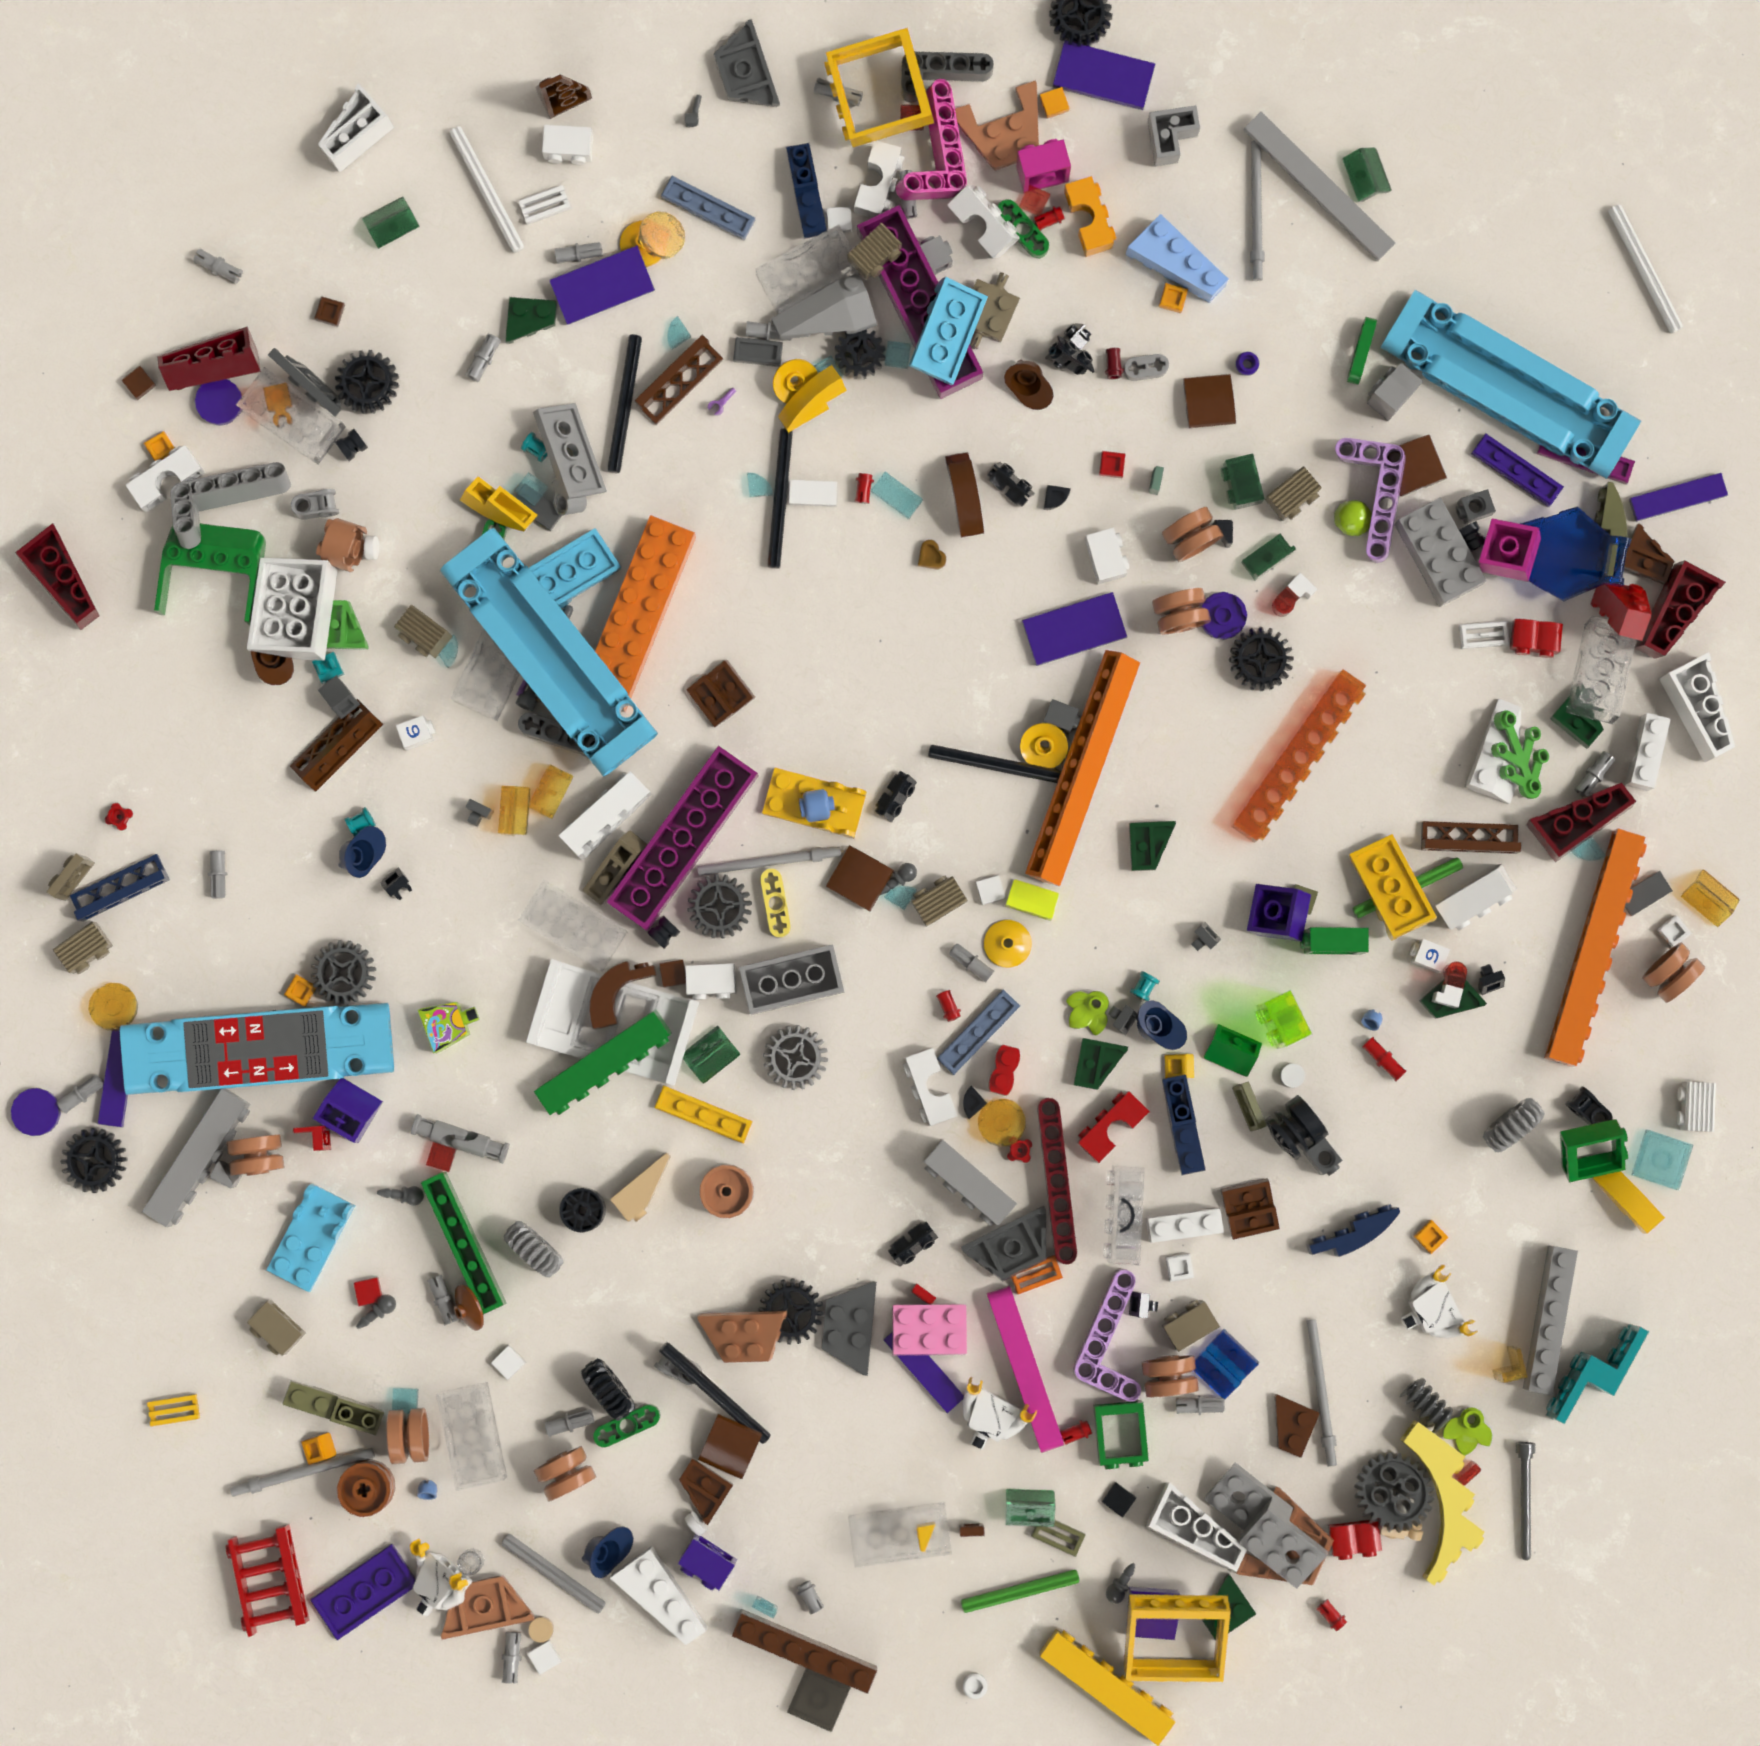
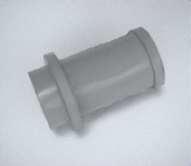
[797,1581,824,1614]

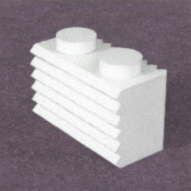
[1677,1082,1716,1132]

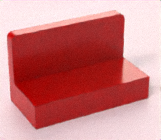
[293,1126,331,1151]

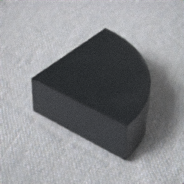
[1044,485,1071,510]
[963,1085,987,1119]

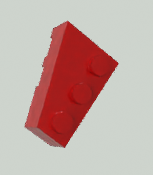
[1590,578,1652,641]

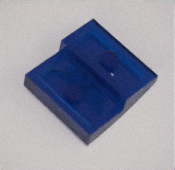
[1193,1329,1259,1400]

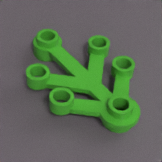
[1491,710,1549,799]

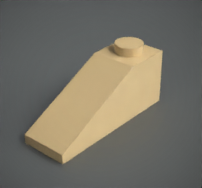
[610,1153,671,1222]

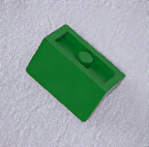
[1204,1024,1262,1077]

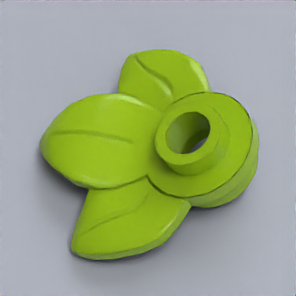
[1066,991,1109,1036]
[1443,1407,1492,1456]

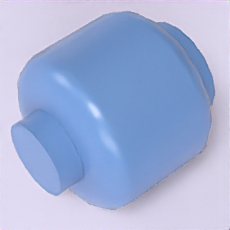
[799,789,835,822]

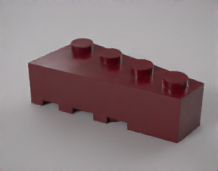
[157,326,261,391]
[15,523,100,630]
[1634,560,1726,659]
[1526,782,1637,863]

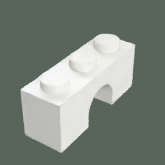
[854,141,905,218]
[948,185,1020,258]
[126,445,205,513]
[1625,713,1671,791]
[903,1048,957,1126]
[1146,1208,1224,1243]

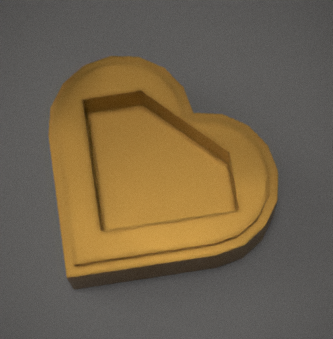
[918,540,946,569]

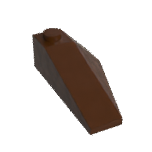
[536,74,592,119]

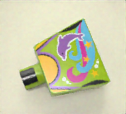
[418,1002,480,1054]

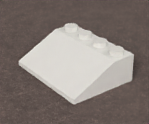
[247,558,338,661]

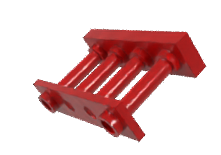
[226,1524,310,1637]

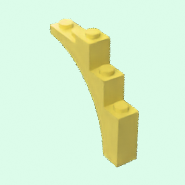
[1400,1420,1485,1586]

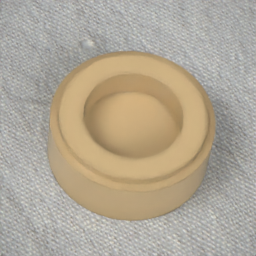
[528,1617,554,1643]

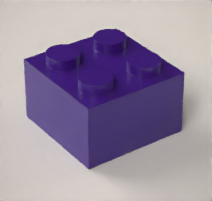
[1247,884,1311,942]
[678,1534,737,1591]

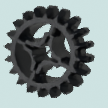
[1049,0,1113,47]
[335,350,400,414]
[1229,627,1294,692]
[61,1128,128,1193]
[758,1278,824,1345]
[581,1358,635,1421]

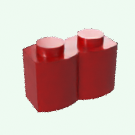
[1510,619,1563,658]
[988,1045,1020,1096]
[1328,1520,1382,1560]

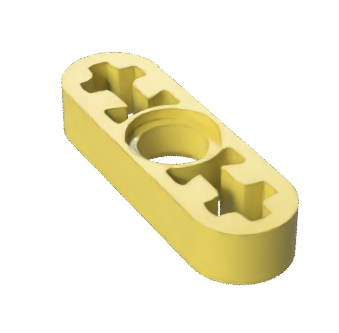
[760,869,791,938]

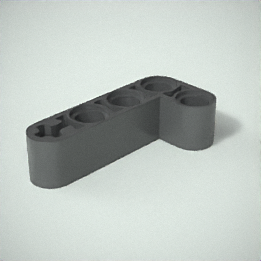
[901,51,994,103]
[518,713,595,756]

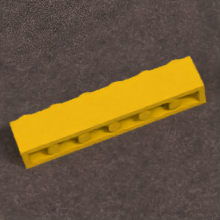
[1039,1629,1176,1746]

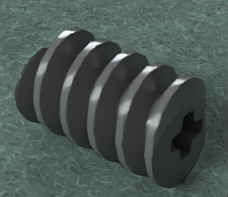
[1400,1378,1453,1433]

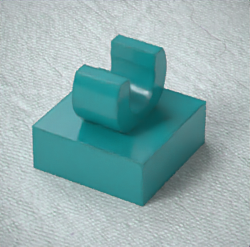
[312,652,345,684]

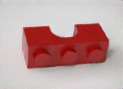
[1077,1091,1150,1163]

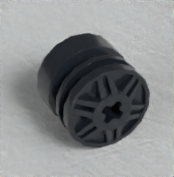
[1265,1095,1329,1160]

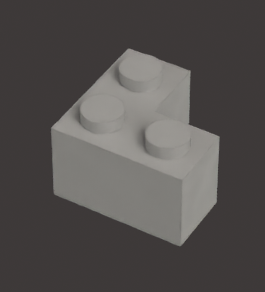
[1147,105,1200,166]
[1367,363,1423,421]

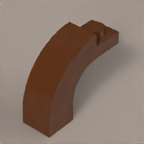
[945,452,984,538]
[590,961,657,1030]

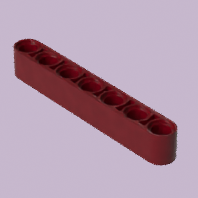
[1037,1098,1077,1265]

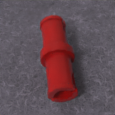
[1362,1037,1407,1082]

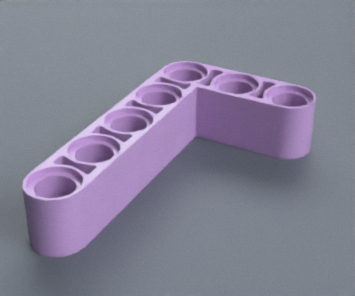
[1335,438,1405,563]
[1073,1269,1141,1402]

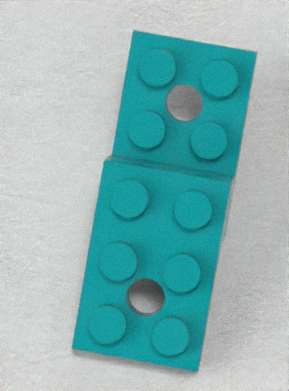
[1546,1324,1649,1424]

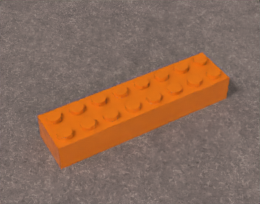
[595,515,696,713]

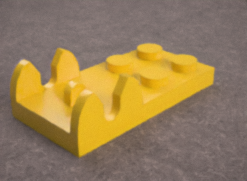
[762,767,867,839]
[1349,834,1437,941]

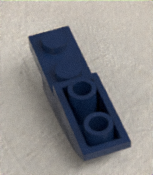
[786,143,827,239]
[1162,1075,1206,1176]
[1307,1204,1400,1257]

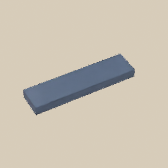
[661,176,756,240]
[937,989,1020,1075]

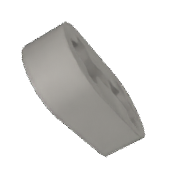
[1124,354,1169,381]

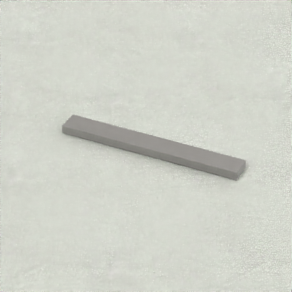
[1244,112,1395,261]

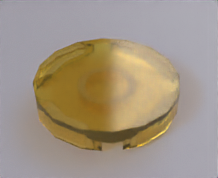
[639,212,685,259]
[88,983,138,1031]
[978,1098,1026,1147]

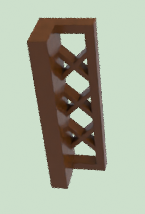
[635,334,723,425]
[290,699,383,792]
[1421,821,1521,854]

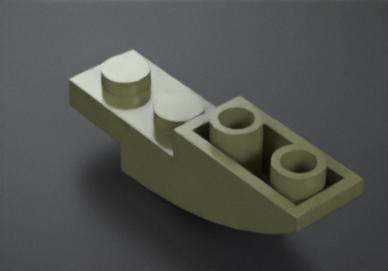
[1594,482,1627,581]
[282,1380,384,1435]

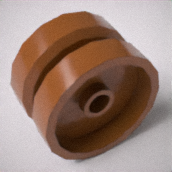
[337,1459,395,1517]

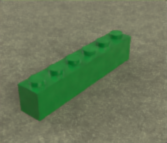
[534,1009,672,1115]
[421,1172,507,1315]

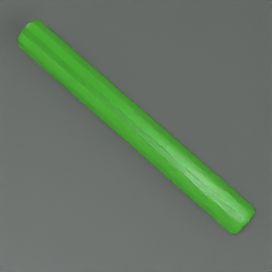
[1353,857,1463,918]
[961,1570,1080,1613]

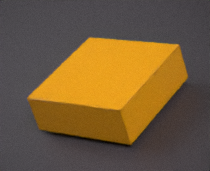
[1040,87,1070,119]
[1159,283,1188,313]
[144,431,175,461]
[284,974,317,1007]
[1413,1220,1449,1254]

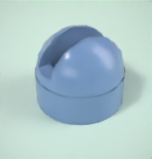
[1361,1009,1383,1031]
[417,1480,437,1500]

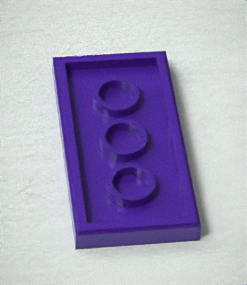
[1053,40,1156,110]
[549,246,655,325]
[1022,592,1127,666]
[310,1543,416,1641]

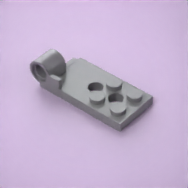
[533,403,607,516]

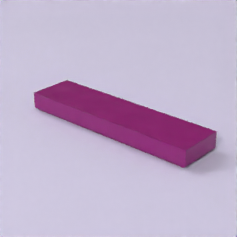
[1537,445,1635,484]

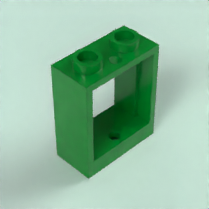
[1300,927,1369,955]
[1560,1119,1628,1183]
[1093,1400,1149,1469]

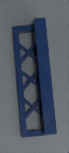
[70,854,170,922]

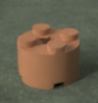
[316,518,367,572]

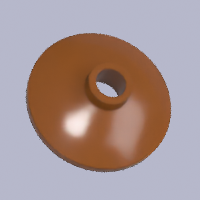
[454,1285,484,1331]

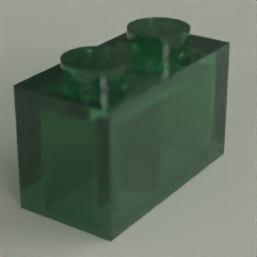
[1221,453,1265,510]

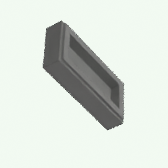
[733,337,783,367]
[515,484,561,531]
[1625,871,1673,916]

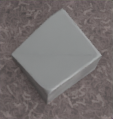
[210,1161,243,1188]

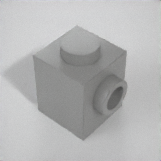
[920,236,953,275]

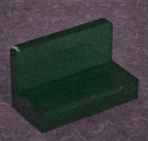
[1342,147,1392,202]
[362,197,420,249]
[1241,533,1296,581]
[683,1025,740,1084]
[1005,1489,1056,1527]

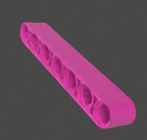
[987,1286,1064,1453]

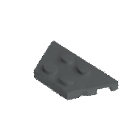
[714,19,780,107]
[268,348,342,417]
[961,1206,1046,1281]
[822,1282,877,1376]

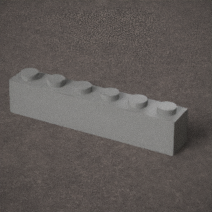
[142,1089,250,1227]
[1523,1245,1578,1395]

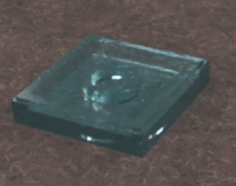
[1631,1129,1693,1191]

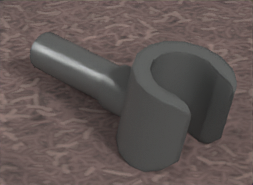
[685,95,702,127]

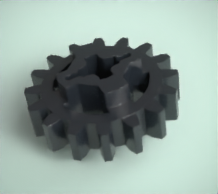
[835,329,886,379]

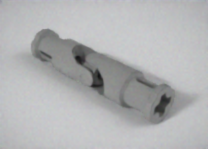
[411,1114,510,1164]

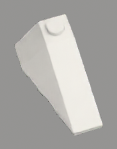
[1465,699,1521,804]

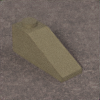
[582,830,648,905]

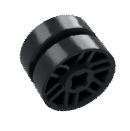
[559,1188,606,1233]

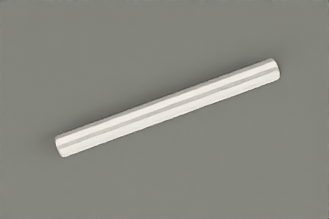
[450,126,524,253]
[1608,204,1682,333]

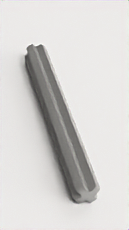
[502,1534,606,1613]

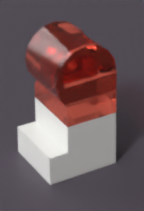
[1272,573,1317,617]
[1431,961,1467,1008]

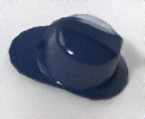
[338,826,386,878]
[1136,1000,1187,1050]
[582,1526,634,1578]

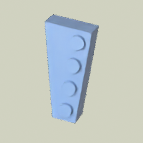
[1125,214,1229,303]

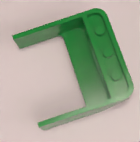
[154,523,266,626]

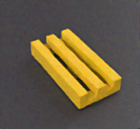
[147,1394,200,1427]

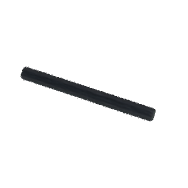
[607,334,642,473]
[767,428,793,569]
[928,745,1062,783]
[659,1342,771,1444]

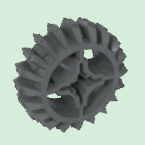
[687,874,752,939]
[310,940,376,1005]

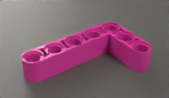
[896,79,967,200]

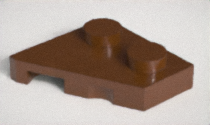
[1620,524,1675,585]
[1274,1394,1320,1458]
[679,1458,734,1525]

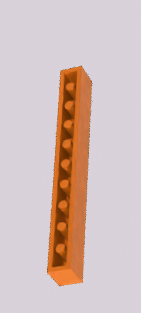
[1025,650,1140,886]
[1544,828,1647,1067]

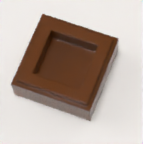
[314,296,345,327]
[121,366,156,400]
[659,960,686,987]
[959,1523,985,1537]

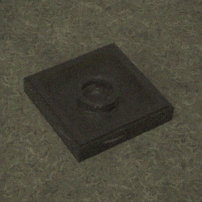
[787,1668,851,1732]

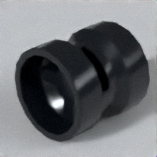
[335,429,368,461]
[1459,521,1486,552]
[647,915,680,949]

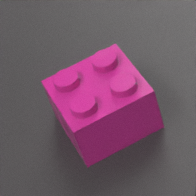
[1016,139,1071,193]
[1479,518,1541,582]

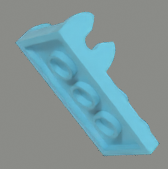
[909,277,988,385]
[529,528,621,608]
[267,1184,356,1292]

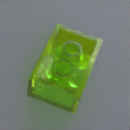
[1255,990,1312,1049]

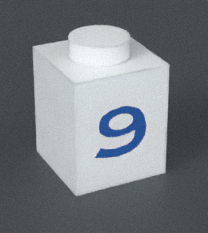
[396,716,436,750]
[1410,939,1450,973]

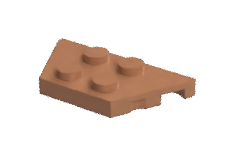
[697,1311,787,1363]
[441,1575,535,1640]

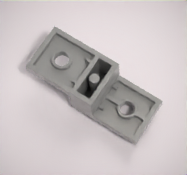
[1205,1462,1328,1589]

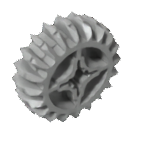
[763,1025,828,1090]
[1483,1098,1545,1152]
[503,1221,564,1278]

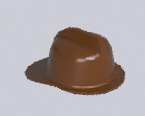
[1004,359,1054,410]
[251,651,294,685]

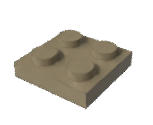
[46,853,95,901]

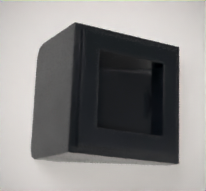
[1212,520,1233,548]
[1102,1482,1136,1518]

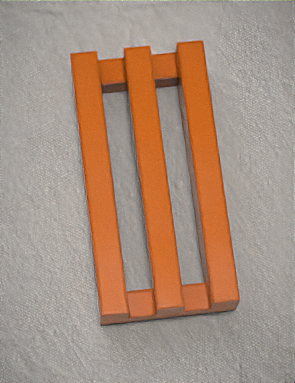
[1011,1255,1063,1294]

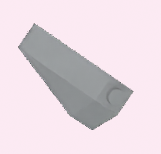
[771,273,877,339]

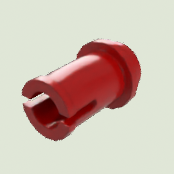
[1033,206,1065,231]
[854,473,874,504]
[936,990,961,1022]
[1060,1420,1093,1445]
[1316,1599,1347,1632]

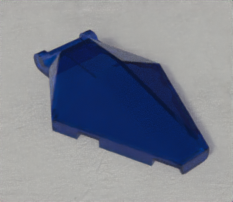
[1520,506,1631,602]

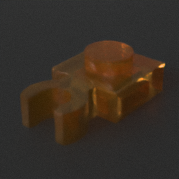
[263,383,293,428]

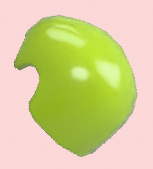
[1334,500,1372,536]

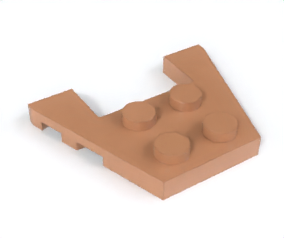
[955,80,1039,171]
[1237,1486,1334,1585]

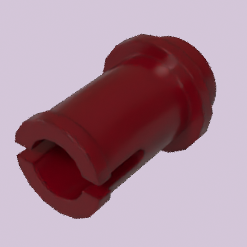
[1105,348,1124,380]

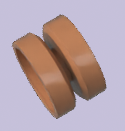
[1162,507,1224,562]
[1152,588,1211,635]
[1642,942,1705,1003]
[227,1134,285,1176]
[700,1165,754,1218]
[1141,1355,1199,1397]
[387,1408,429,1464]
[533,1446,597,1502]

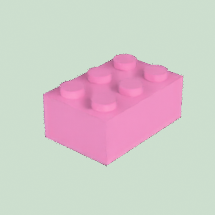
[892,1305,967,1356]

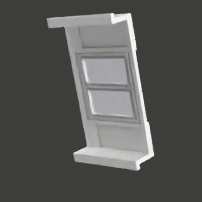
[526,959,699,1086]

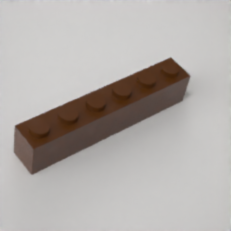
[732,1609,877,1694]

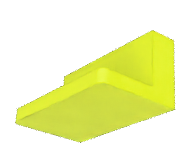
[1005,879,1059,921]

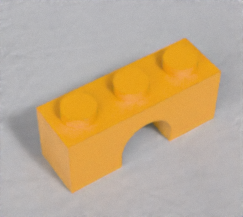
[1064,176,1116,257]

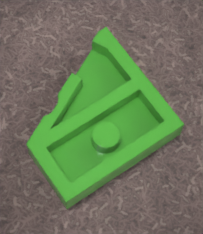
[326,600,369,650]

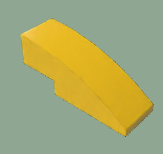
[778,365,847,433]
[460,476,537,532]
[1593,1171,1665,1234]

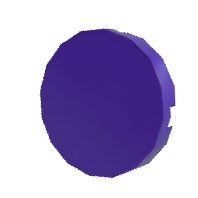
[195,379,244,426]
[1201,592,1247,640]
[11,1088,61,1136]

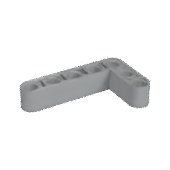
[170,462,291,549]

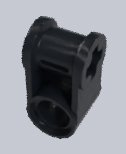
[1565,1086,1613,1125]

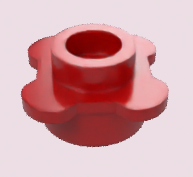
[105,803,133,831]
[1007,1137,1033,1163]

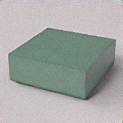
[1149,466,1164,495]

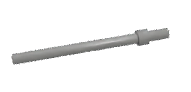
[1250,141,1265,281]
[698,847,841,876]
[1307,1319,1337,1466]
[230,1448,375,1496]

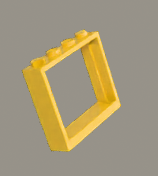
[824,27,934,147]
[1123,1594,1231,1682]

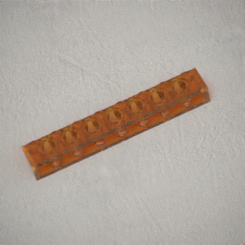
[1231,669,1366,843]

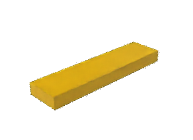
[654,1085,753,1144]

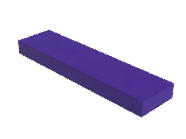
[1471,433,1564,507]
[1629,473,1728,522]
[98,1028,128,1127]
[883,1332,964,1413]

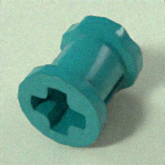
[521,432,548,463]
[344,807,376,837]
[1130,971,1160,1001]

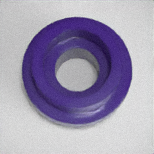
[1235,352,1259,376]

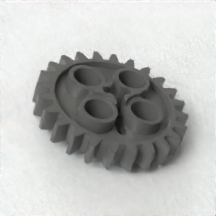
[1354,1452,1434,1533]

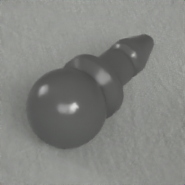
[880,863,917,895]
[377,1186,424,1206]
[356,1294,396,1329]
[1106,1563,1135,1604]

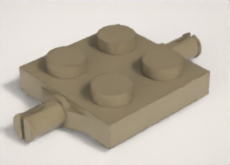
[970,272,1020,349]

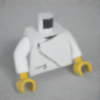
[1401,1264,1478,1338]
[962,1377,1037,1450]
[410,1539,472,1616]

